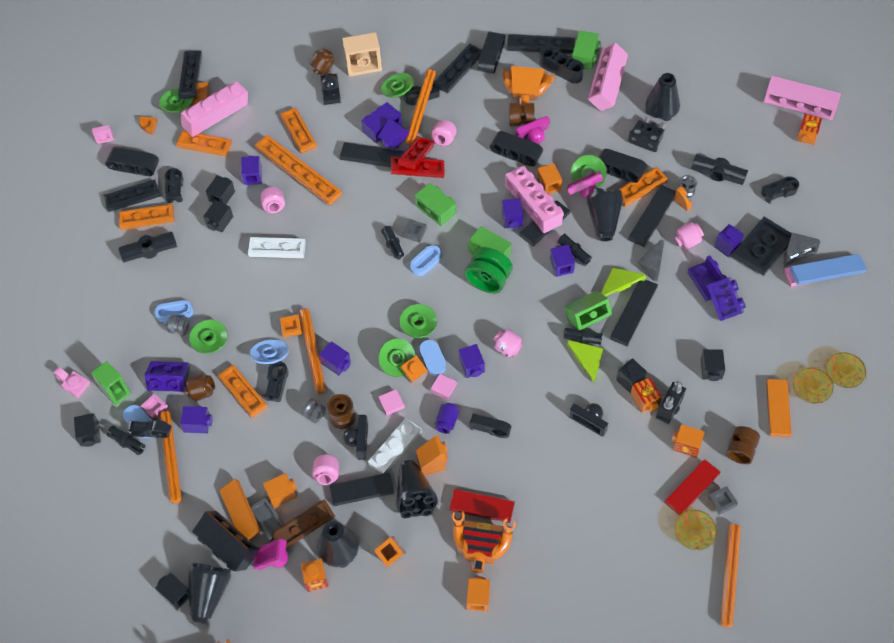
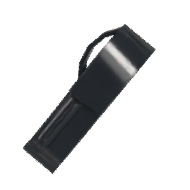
[404,82,440,105]
[164,168,184,203]
[761,176,799,204]
[262,361,289,402]
[469,414,512,438]
[128,420,171,438]

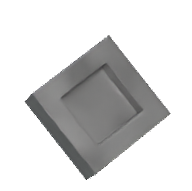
[403,219,427,243]
[708,486,738,515]

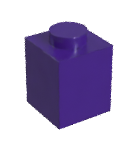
[378,119,410,149]
[241,156,262,185]
[501,198,523,228]
[714,224,744,258]
[550,245,575,277]
[319,341,351,376]
[459,344,485,378]
[180,406,213,434]

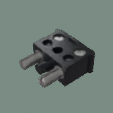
[628,116,666,152]
[656,380,687,424]

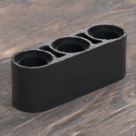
[477,31,506,74]
[539,46,584,84]
[489,131,543,166]
[105,147,159,176]
[598,148,648,183]

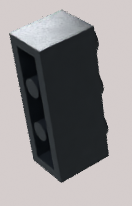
[192,511,260,572]

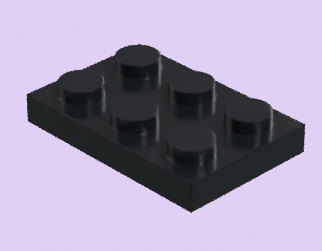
[732,217,792,276]

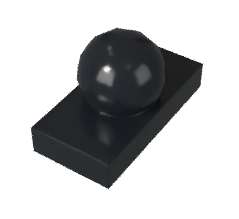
[320,73,341,105]
[569,403,609,437]
[343,415,368,460]

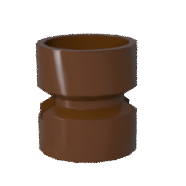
[509,103,534,126]
[327,394,356,429]
[726,426,760,465]

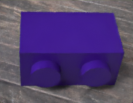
[361,102,402,143]

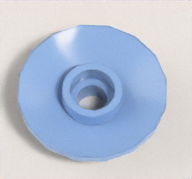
[250,340,289,364]

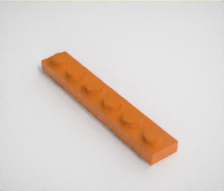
[255,135,342,206]

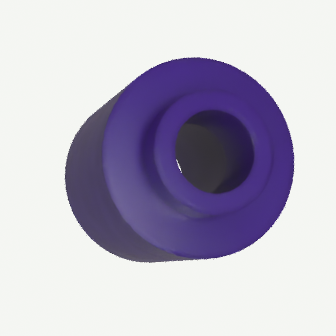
[435,403,459,434]

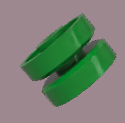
[465,247,513,294]

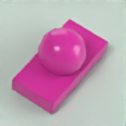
[515,116,550,144]
[567,171,603,199]
[253,539,288,570]

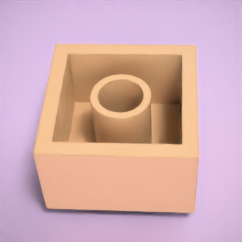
[343,32,382,76]

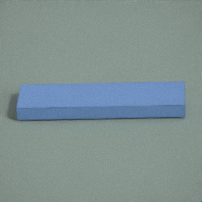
[790,254,867,285]

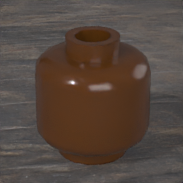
[310,48,335,75]
[184,373,215,401]

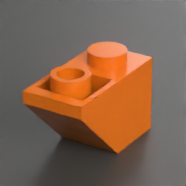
[416,435,448,476]

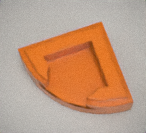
[139,116,158,135]
[674,187,692,211]

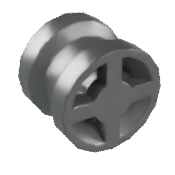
[677,175,697,198]
[167,315,189,335]
[301,398,326,423]

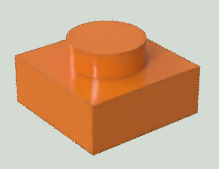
[280,314,302,338]
[400,355,428,383]

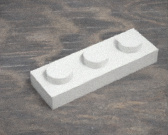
[248,237,306,258]
[368,418,422,474]

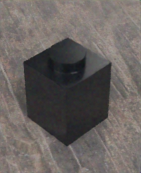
[206,175,235,204]
[203,200,233,233]
[700,349,725,381]
[616,358,647,394]
[74,413,101,447]
[155,572,189,610]

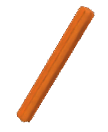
[405,69,436,145]
[299,308,326,394]
[159,411,182,504]
[720,524,741,628]

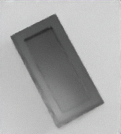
[250,497,284,542]

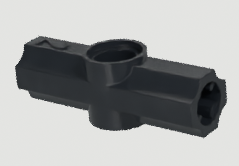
[691,154,748,185]
[118,231,177,263]

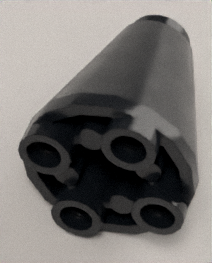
[645,73,680,121]
[587,188,623,242]
[396,460,438,519]
[317,521,359,568]
[188,563,232,624]

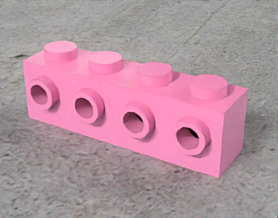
[588,42,628,111]
[764,76,841,120]
[181,81,248,137]
[505,166,564,233]

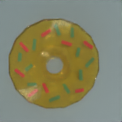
[826,352,866,388]
[793,367,834,404]
[674,510,717,550]

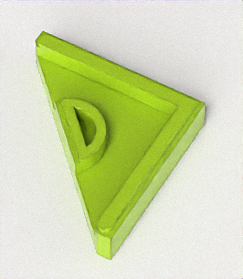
[601,268,646,297]
[567,340,604,382]

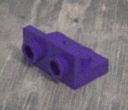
[687,255,727,301]
[707,277,746,321]
[144,361,190,392]

